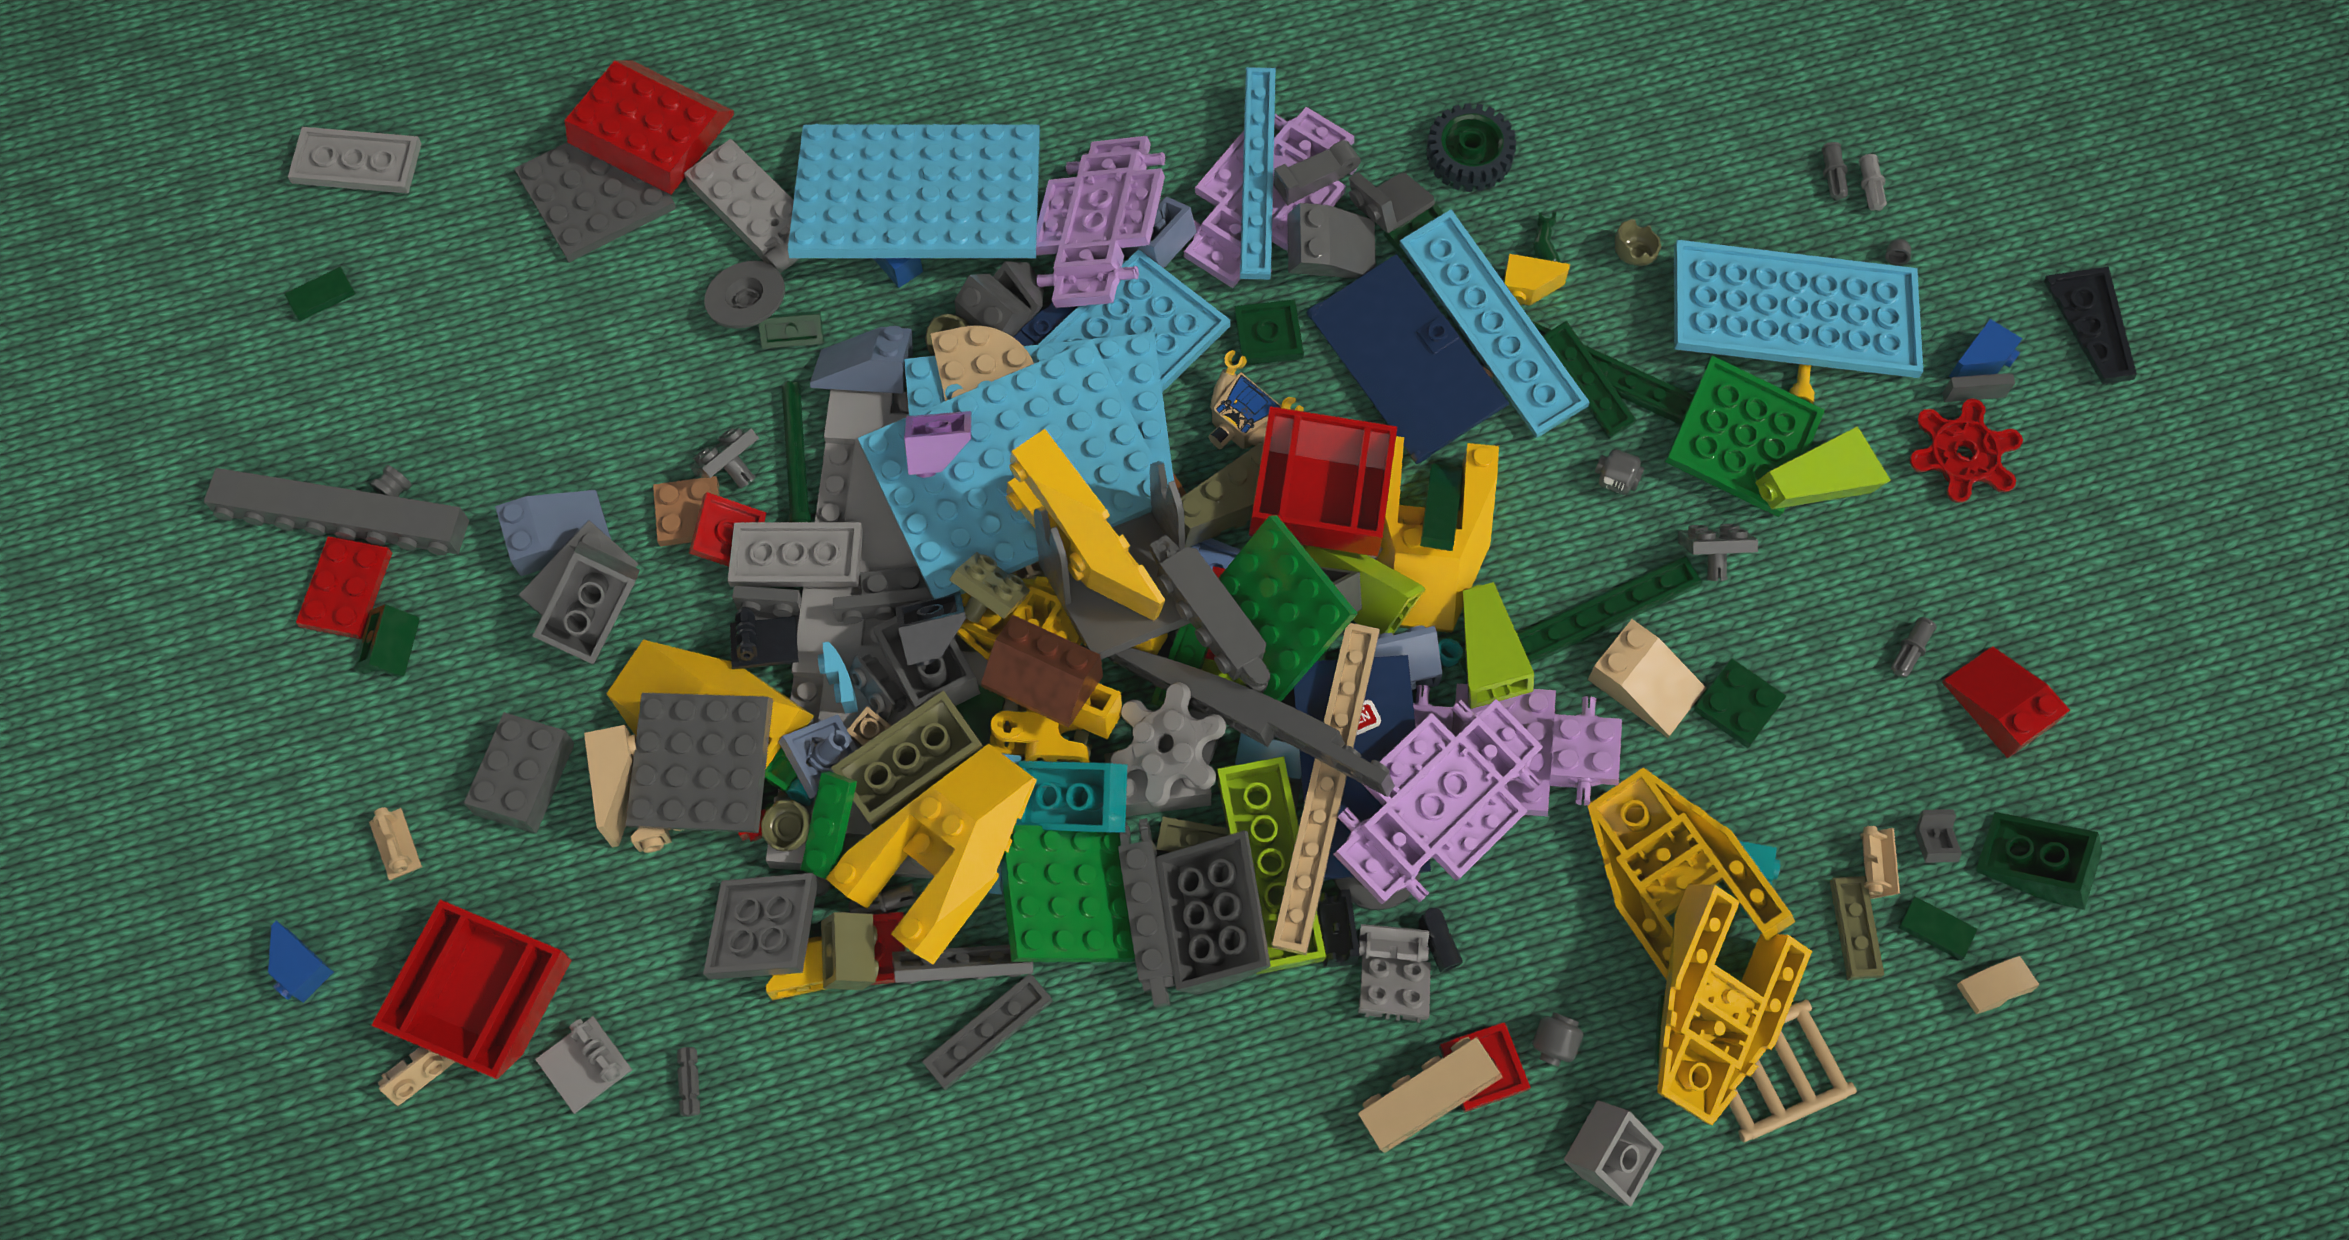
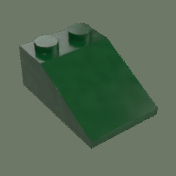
[1976,812,2102,910]

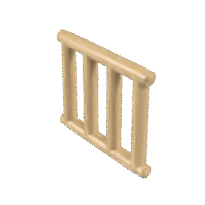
[1729,999,1857,1143]

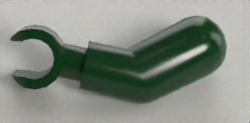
[1533,211,1560,262]

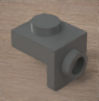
[1915,809,1962,863]

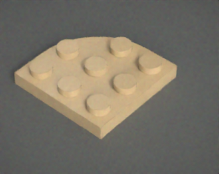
[931,326,1034,401]

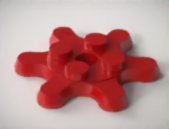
[1910,399,2023,503]

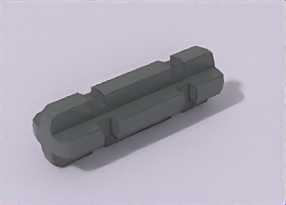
[677,1047,700,1117]

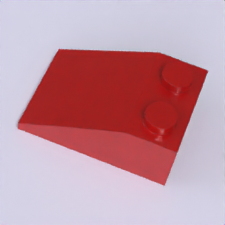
[1942,646,2070,759]

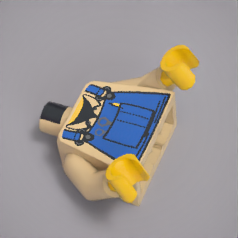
[1209,350,1304,449]

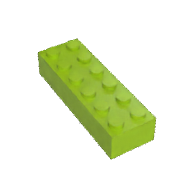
[1217,756,1326,975]

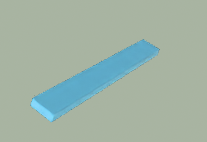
[1240,67,1276,280]

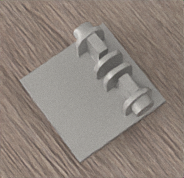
[1358,955,1431,1023]
[535,1016,632,1114]

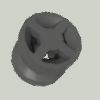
[370,465,412,497]

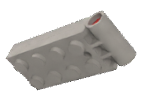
[684,139,800,273]

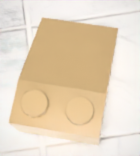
[1588,619,1706,738]
[584,725,637,847]

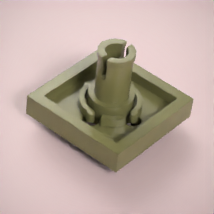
[950,552,1031,623]

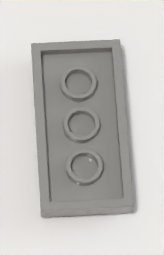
[288,127,422,194]
[728,522,863,587]

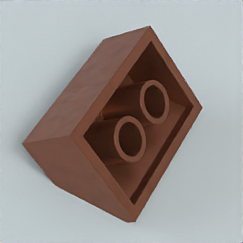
[981,615,1103,728]

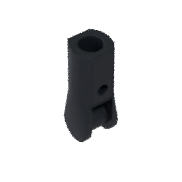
[1418,907,1463,973]

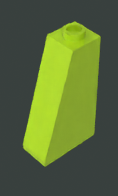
[1755,426,1891,509]
[1303,545,1426,635]
[1463,582,1534,709]

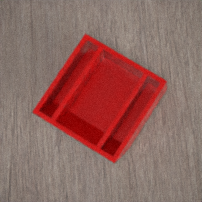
[565,60,734,195]
[1249,406,1397,557]
[372,899,572,1080]

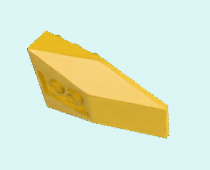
[606,639,814,770]

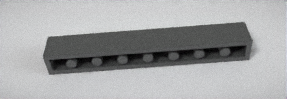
[204,468,469,556]

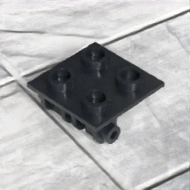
[730,607,799,670]

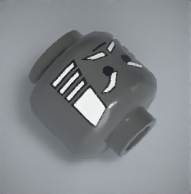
[1595,449,1645,495]

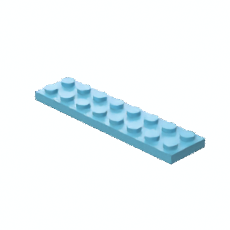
[1400,209,1590,438]

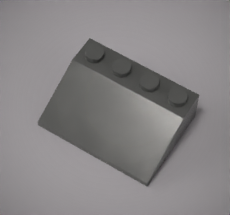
[1156,830,1271,995]

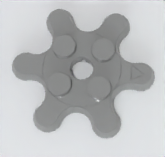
[1111,682,1226,807]

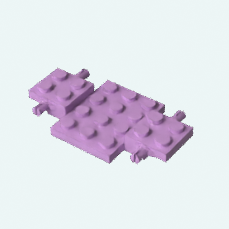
[1184,107,1357,288]
[1036,136,1165,308]
[1413,684,1622,817]
[1334,699,1543,905]

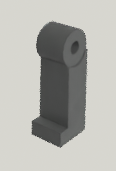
[1273,140,1361,206]

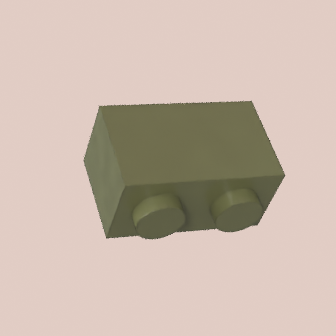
[821,912,879,990]

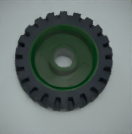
[1426,103,1516,192]

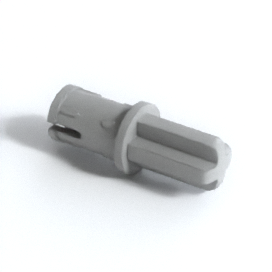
[1859,154,1887,211]

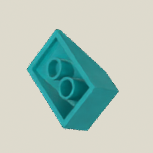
[1016,761,1128,832]

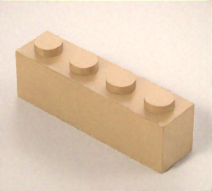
[1358,1037,1503,1153]

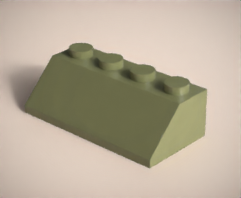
[831,690,983,830]

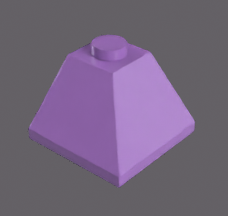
[904,411,972,478]

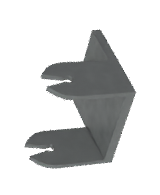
[1034,461,1191,660]

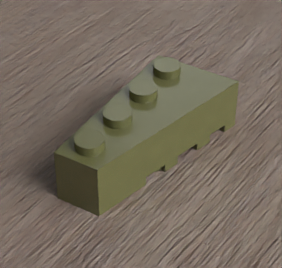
[1181,442,1264,548]

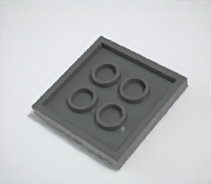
[703,873,819,980]

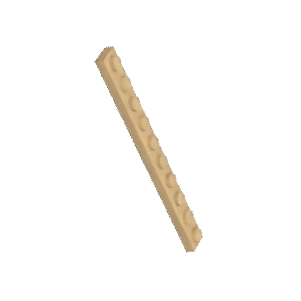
[1272,623,1380,955]

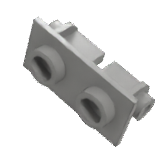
[1358,924,1429,964]

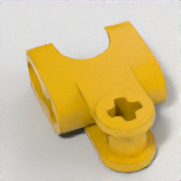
[990,708,1089,763]

